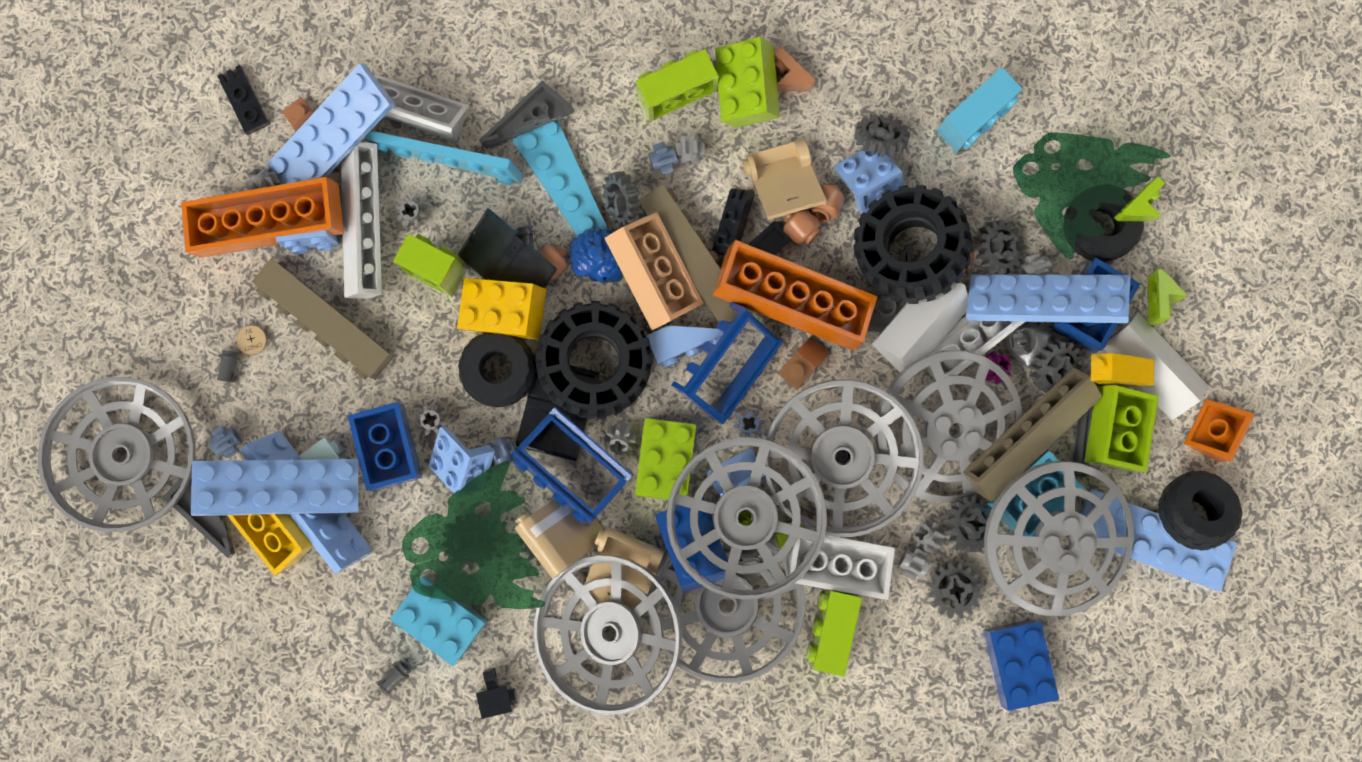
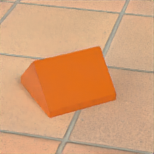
[1184,399,1255,462]

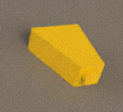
[1091,353,1154,387]

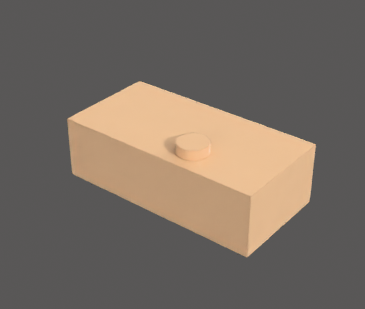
[605,212,704,330]

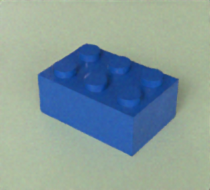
[1050,258,1140,353]
[347,402,423,491]
[654,497,728,594]
[983,619,1060,711]

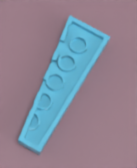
[512,120,609,236]
[365,131,523,186]

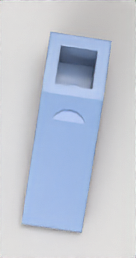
[646,326,723,368]

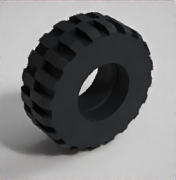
[853,185,973,304]
[536,301,652,419]

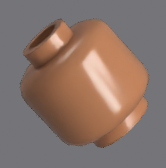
[808,183,845,222]
[783,209,821,245]
[537,244,568,281]

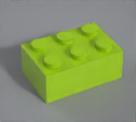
[715,37,780,128]
[636,49,719,122]
[393,234,466,297]
[1084,385,1159,472]
[635,418,696,500]
[805,589,862,677]

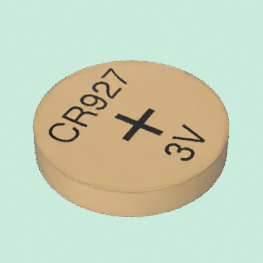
[237,326,267,355]

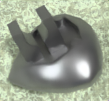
[1004,324,1051,368]

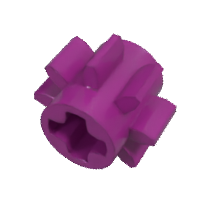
[985,351,1012,385]

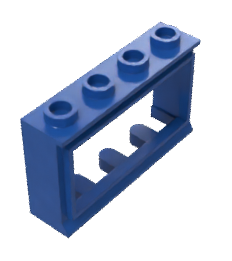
[671,302,783,424]
[512,407,633,525]

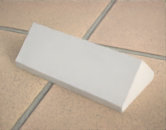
[374,74,469,142]
[872,282,968,372]
[1104,312,1209,420]
[925,316,1024,380]
[783,535,895,600]

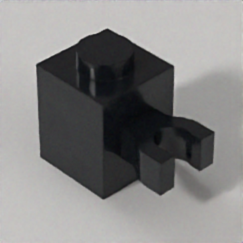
[476,668,518,719]

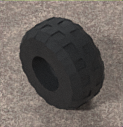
[1063,184,1144,262]
[458,332,537,407]
[1158,470,1243,551]

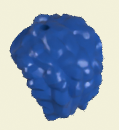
[569,227,624,283]

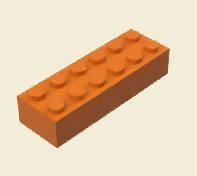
[181,177,344,258]
[712,240,877,350]

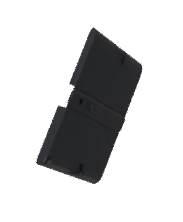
[458,208,558,288]
[515,365,600,462]

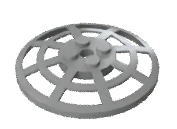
[875,350,1023,503]
[38,377,196,532]
[765,379,924,537]
[667,438,827,599]
[984,461,1134,617]
[648,539,805,683]
[533,555,682,715]

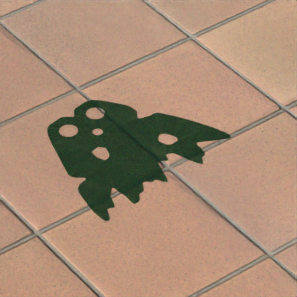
[1013,132,1171,260]
[402,461,546,609]

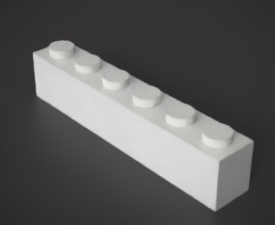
[341,142,382,299]

